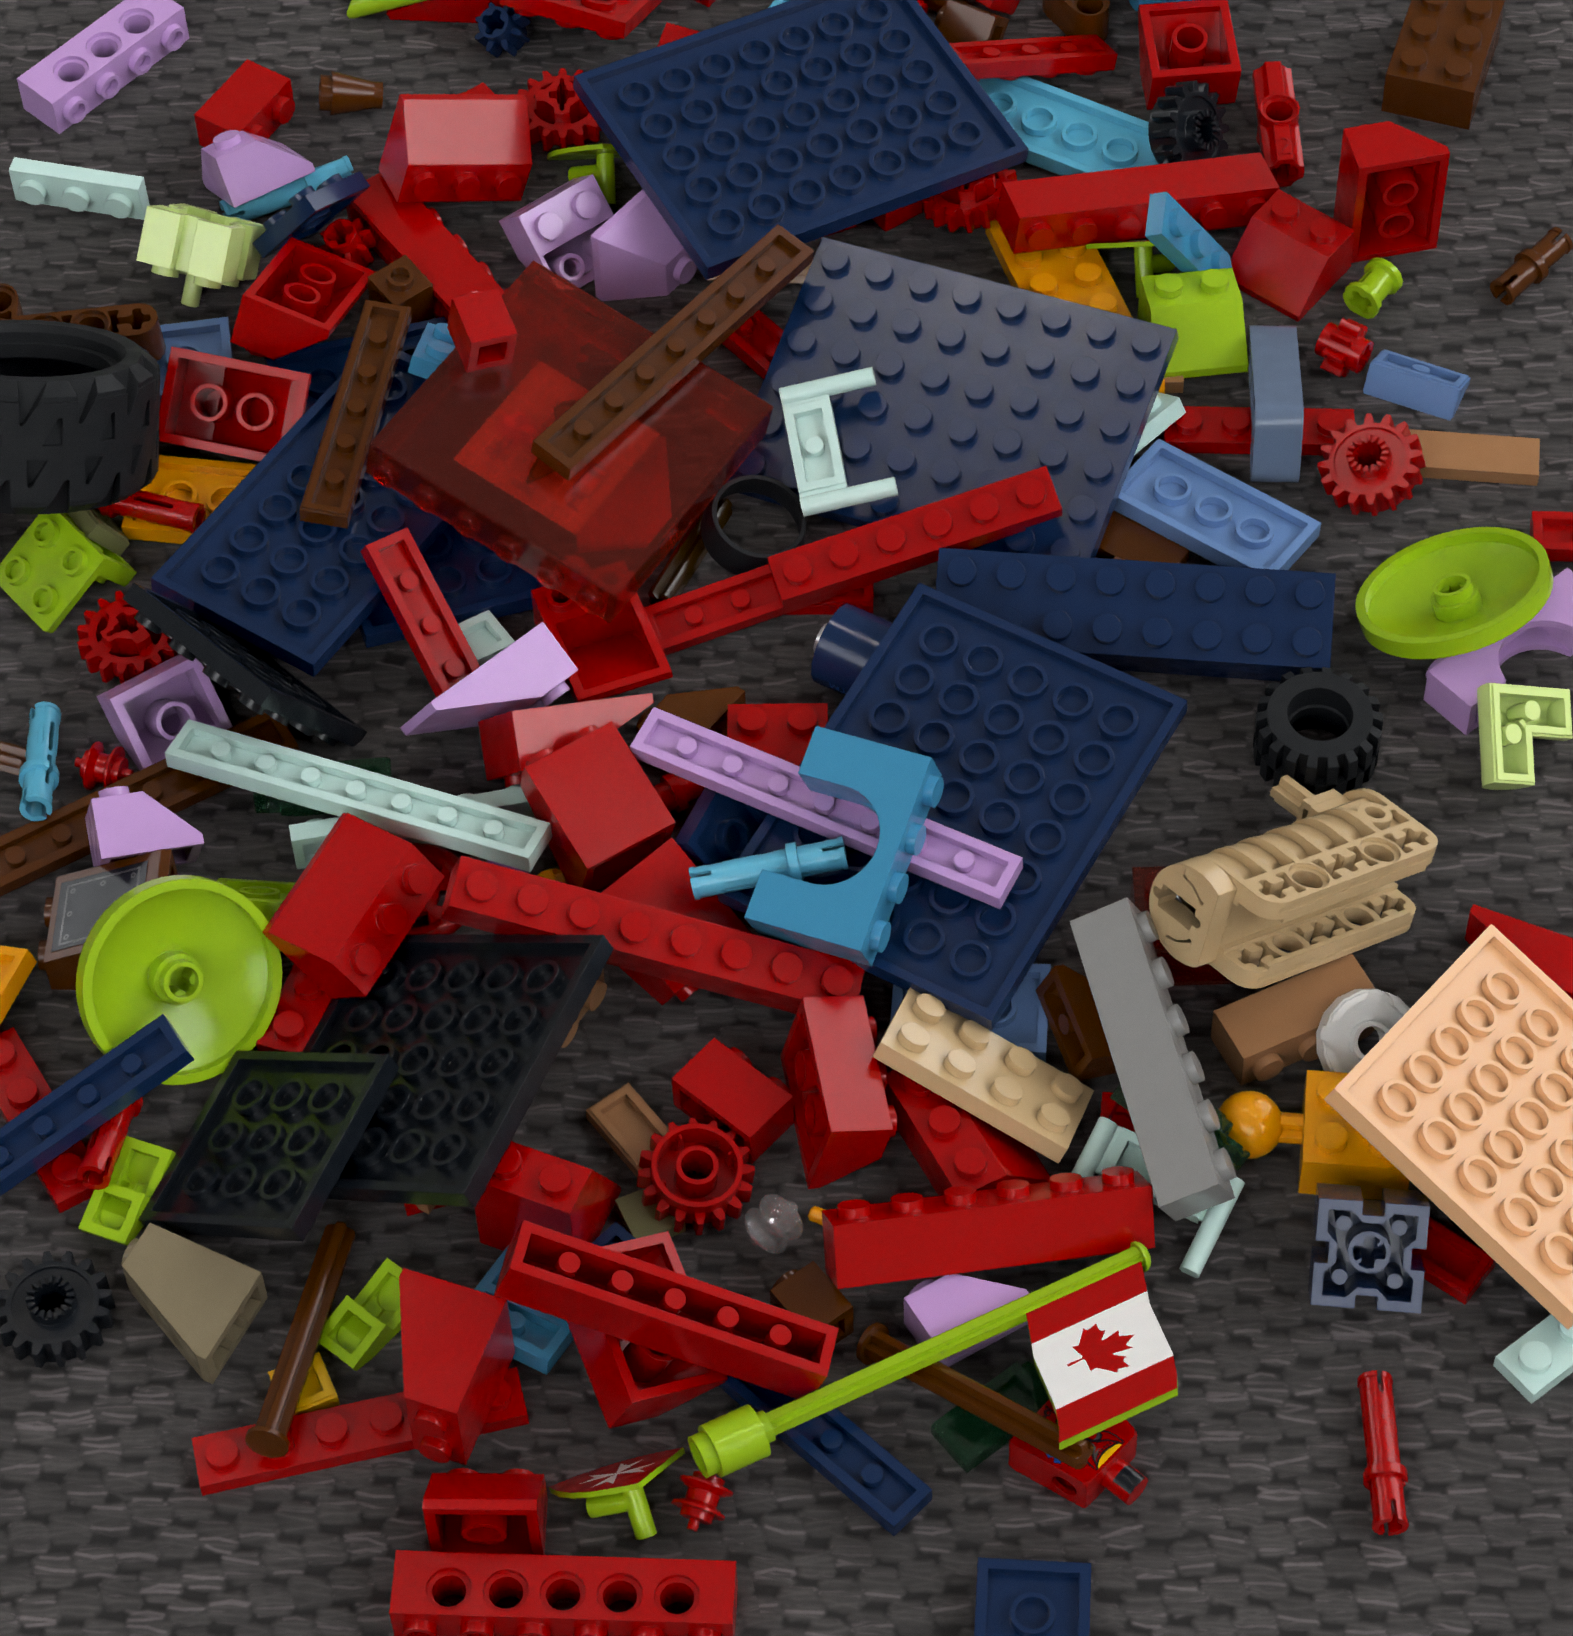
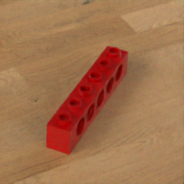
[389,1550,738,1636]

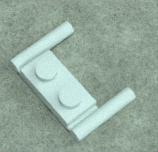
[779,367,898,517]
[1071,1117,1245,1278]

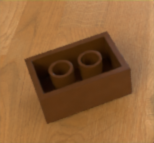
[1381,0,1505,130]

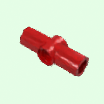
[1252,61,1305,187]

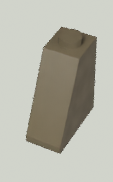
[122,1223,268,1384]

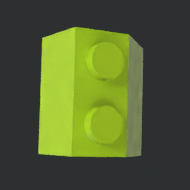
[1137,268,1249,378]

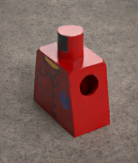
[1008,1400,1148,1508]

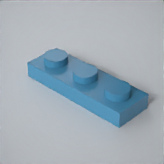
[1145,192,1232,272]

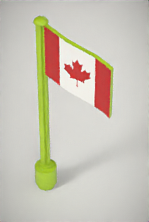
[688,1241,1178,1478]

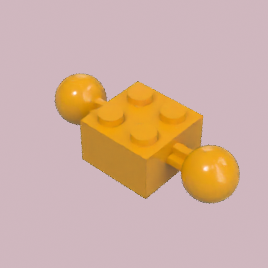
[1216,1070,1410,1200]

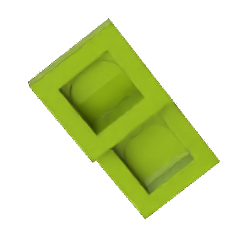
[78,1136,176,1246]
[319,1257,402,1371]

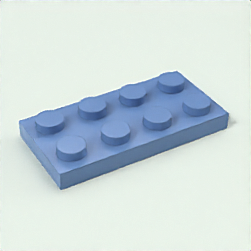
[1114,438,1321,570]

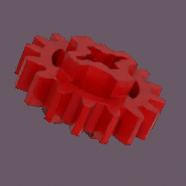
[517,68,602,152]
[922,168,1018,233]
[77,590,177,684]

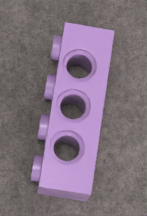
[17,0,189,134]

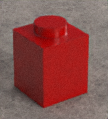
[447,288,518,373]

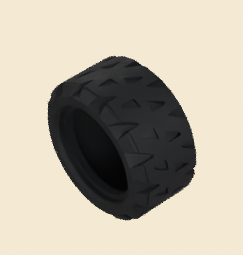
[0,320,160,514]

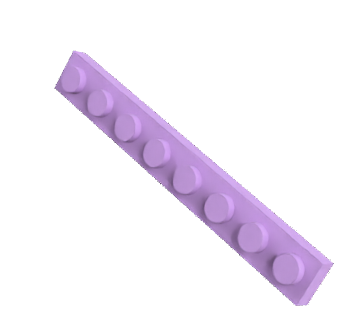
[630,707,1023,909]

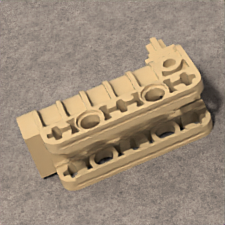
[1149,775,1438,989]

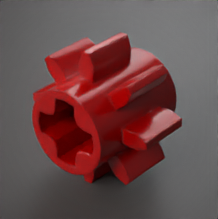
[319,218,378,267]
[1315,318,1374,378]

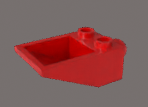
[531,557,673,702]

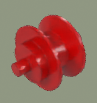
[74,741,134,790]
[671,1471,733,1532]

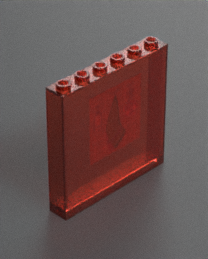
[366,260,773,623]

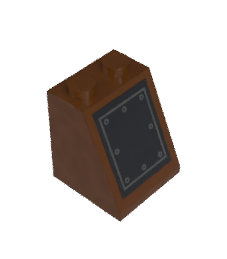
[38,849,178,990]

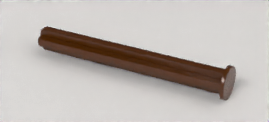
[245,1221,356,1458]
[856,1322,1093,1469]

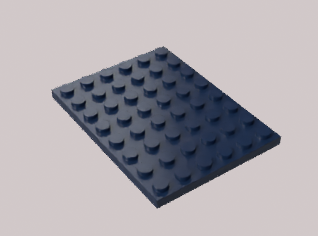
[573,0,1029,280]
[722,237,1179,558]
[717,583,1187,1030]

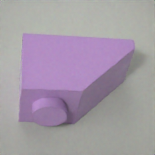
[904,1274,1029,1367]

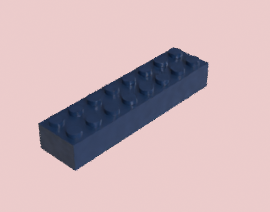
[936,548,1336,681]

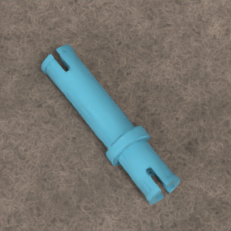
[219,155,354,220]
[18,701,62,821]
[689,836,849,900]

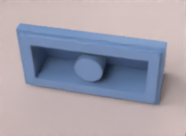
[1363,349,1471,421]

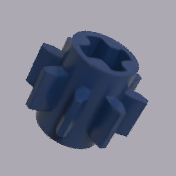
[475,2,531,58]

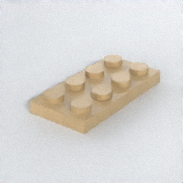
[872,987,1094,1164]

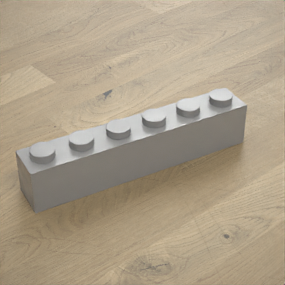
[1069,897,1236,1221]

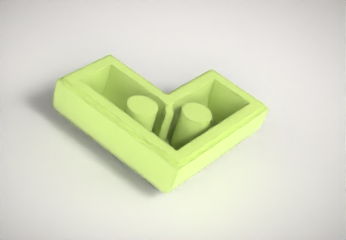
[1477,683,1573,790]

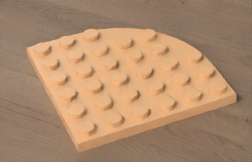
[1324,924,1573,1330]

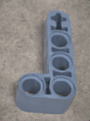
[1247,325,1304,483]

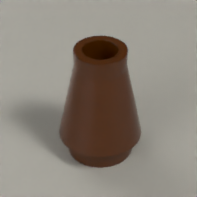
[319,71,383,116]

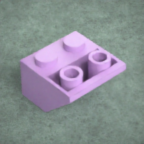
[499,174,614,299]

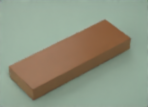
[1410,429,1540,486]

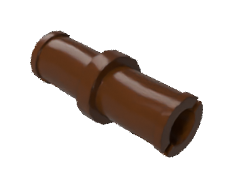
[1490,227,1573,305]

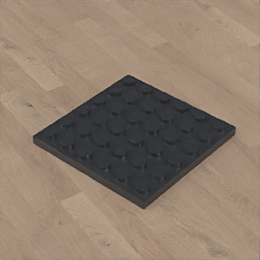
[302,934,614,1207]

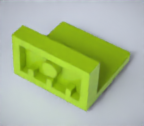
[0,513,137,633]

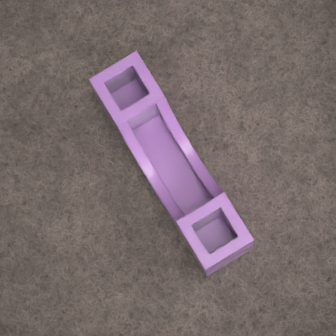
[1423,567,1573,735]

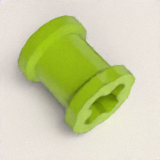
[1343,257,1403,319]

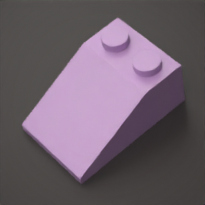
[400,622,578,736]

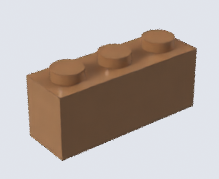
[1211,953,1375,1085]

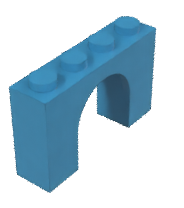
[744,726,944,967]

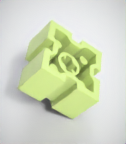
[136,203,266,308]

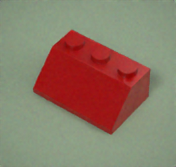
[378,94,532,202]
[1333,121,1450,263]
[230,237,376,360]
[262,813,445,999]
[780,995,897,1189]
[885,1070,1050,1196]
[566,1231,728,1429]

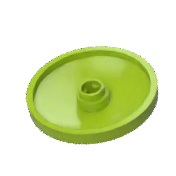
[1355,527,1554,659]
[76,875,283,1085]

